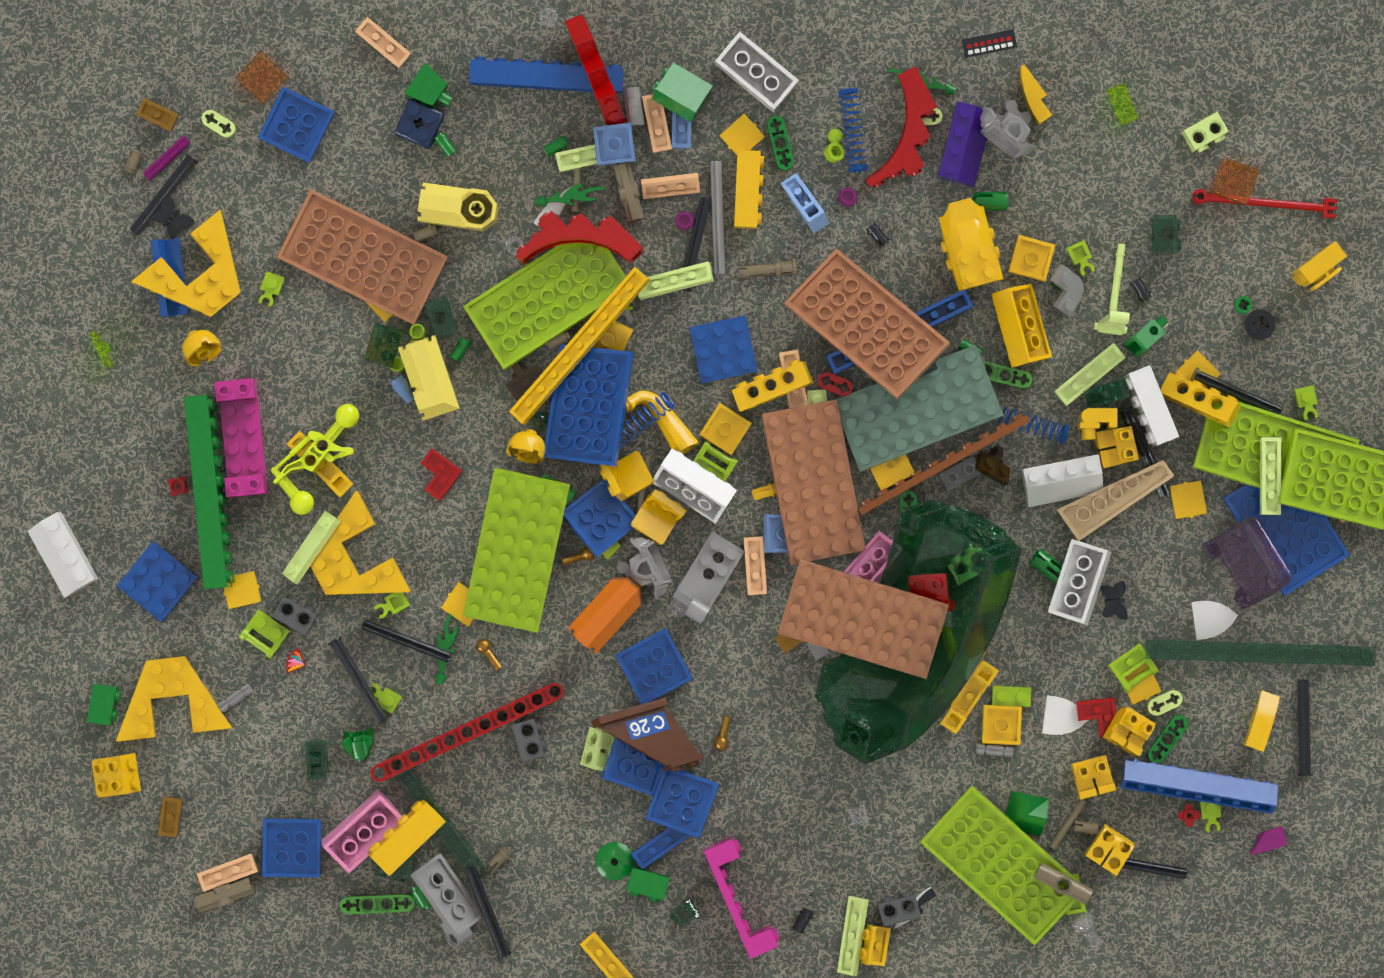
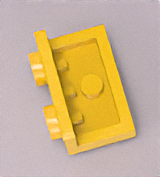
[860,924,891,966]

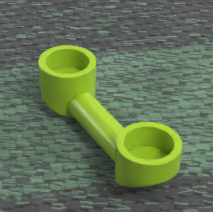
[389,324,426,372]

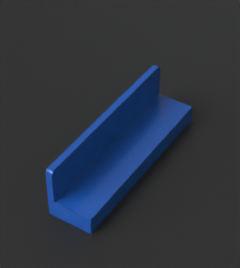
[151,238,189,317]

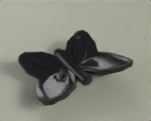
[151,196,194,239]
[1101,581,1128,620]

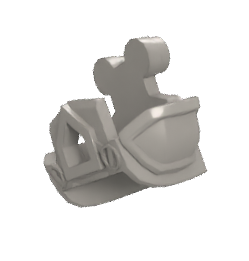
[980,100,1037,158]
[617,537,672,600]

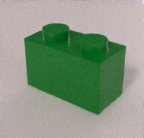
[87,683,121,726]
[626,866,670,903]

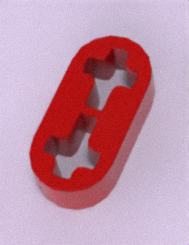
[817,372,853,397]

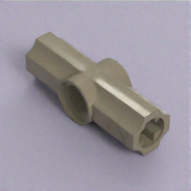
[614,162,644,223]
[1033,862,1093,905]
[194,877,255,913]

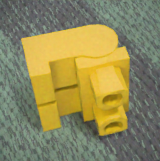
[1077,408,1117,440]
[1094,426,1139,469]
[1102,707,1156,756]
[1071,755,1116,800]
[1084,824,1134,876]

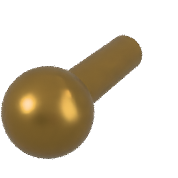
[561,546,595,566]
[476,639,503,671]
[714,715,731,751]

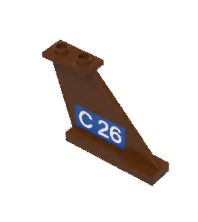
[591,697,705,773]

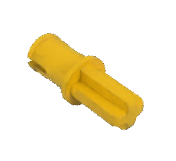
[752,482,776,500]

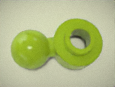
[824,128,844,163]

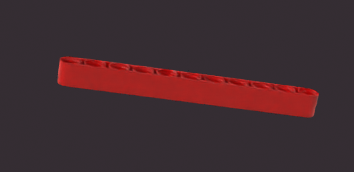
[370,683,564,782]

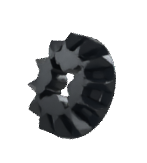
[1244,309,1275,340]

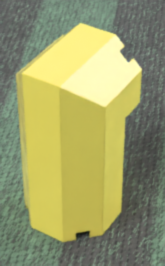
[417,182,499,231]
[398,335,460,421]

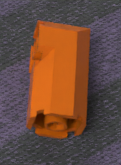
[568,576,642,654]

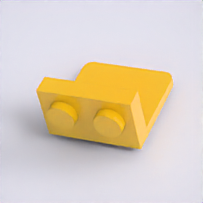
[600,451,654,501]
[631,489,687,545]
[92,753,141,798]

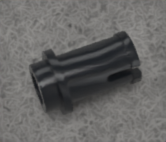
[866,223,890,248]
[1130,277,1152,303]
[792,908,813,934]

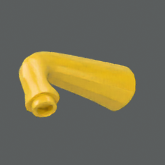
[625,390,699,455]

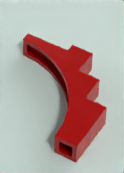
[565,14,626,125]
[865,66,937,188]
[515,211,644,265]

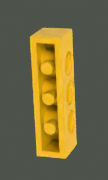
[732,360,813,412]
[1160,372,1241,428]

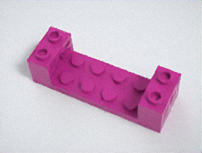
[214,378,269,498]
[704,836,780,959]

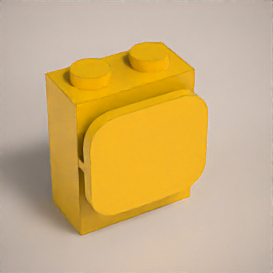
[1292,241,1347,291]

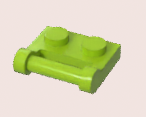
[693,440,739,482]
[239,609,290,659]
[1108,643,1159,693]

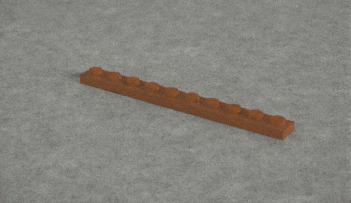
[858,413,1030,515]

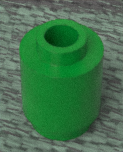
[410,884,432,910]

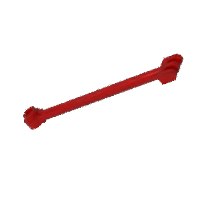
[1191,189,1337,219]

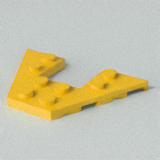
[131,210,241,317]
[311,491,411,595]
[116,656,232,742]

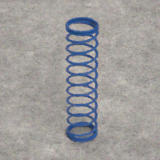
[838,88,868,173]
[620,392,675,448]
[990,404,1069,445]

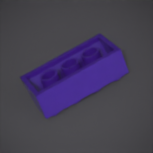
[937,101,987,187]

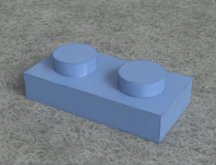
[672,111,691,149]

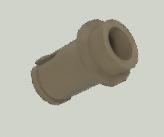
[123,149,143,175]
[413,224,439,242]
[548,330,571,350]
[1074,820,1098,836]
[488,846,512,871]

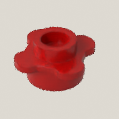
[168,476,189,497]
[1177,804,1201,827]

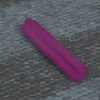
[143,135,190,180]

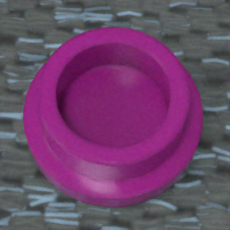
[838,187,857,207]
[675,211,694,231]

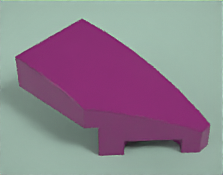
[1250,826,1288,855]

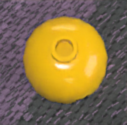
[182,330,222,366]
[506,429,545,464]

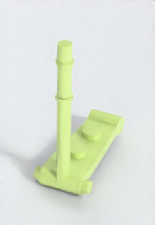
[1094,244,1130,336]

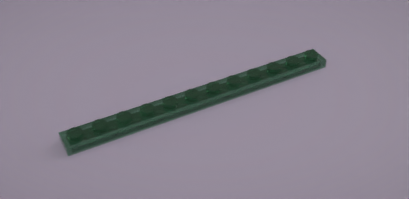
[1145,640,1376,666]

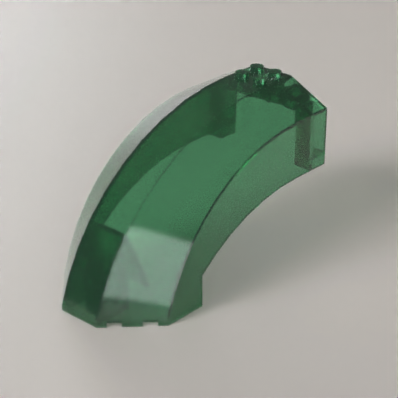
[815,500,1022,764]

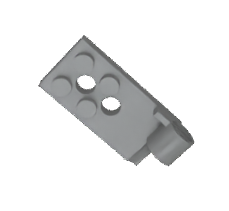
[672,531,745,624]
[411,853,483,948]

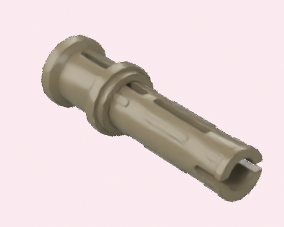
[739,258,797,279]

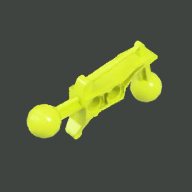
[271,404,360,515]

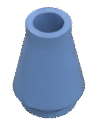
[390,374,414,403]

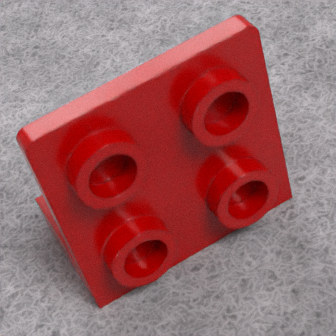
[908,573,956,612]

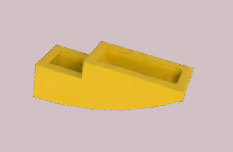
[1019,65,1052,126]
[1243,690,1280,752]

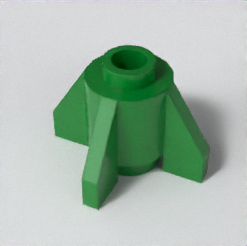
[342,727,374,761]

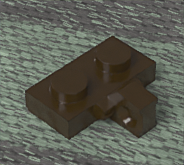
[506,362,543,401]
[976,445,1010,486]

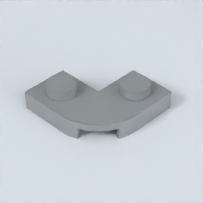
[1051,264,1083,317]

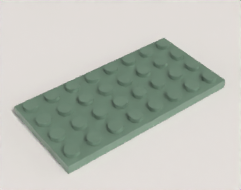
[837,345,1004,472]

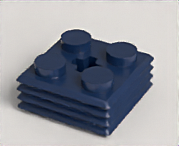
[394,99,444,149]

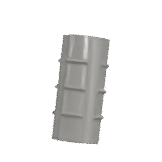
[623,87,645,128]

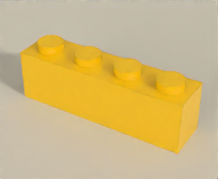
[734,150,764,229]

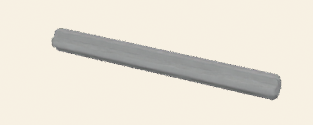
[710,161,725,275]

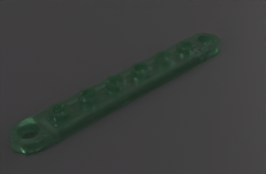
[386,753,486,879]

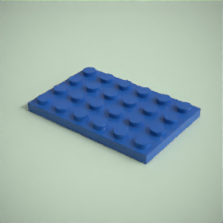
[544,344,634,467]
[1223,484,1350,596]

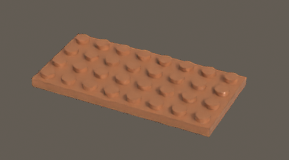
[277,189,448,325]
[785,248,950,400]
[761,399,866,565]
[778,559,949,679]

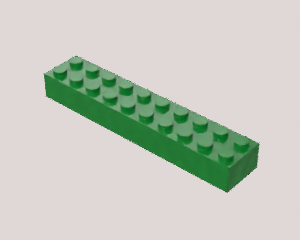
[184,394,235,589]

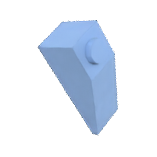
[780,173,830,234]

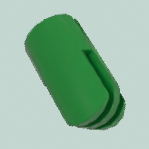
[972,191,1008,211]
[1029,549,1063,584]

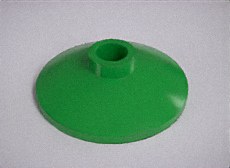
[595,842,634,880]

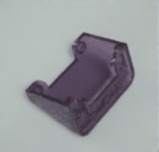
[1201,516,1291,610]

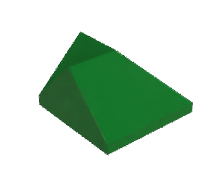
[1006,790,1049,836]

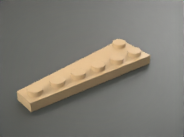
[1057,460,1174,541]

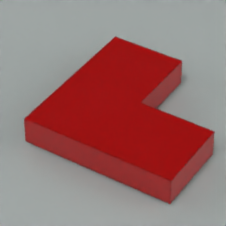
[420,448,463,501]
[1076,697,1116,738]

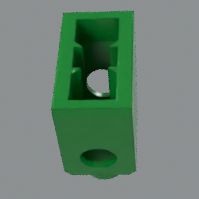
[405,63,453,108]
[1123,316,1168,358]

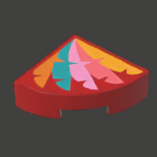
[286,648,306,673]

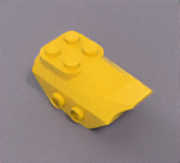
[939,198,1003,291]

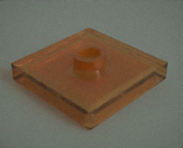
[235,50,289,105]
[1210,157,1260,206]

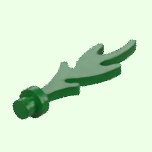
[888,69,956,95]
[535,184,605,207]
[435,614,458,685]

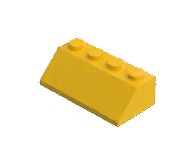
[991,284,1052,368]
[367,800,446,876]

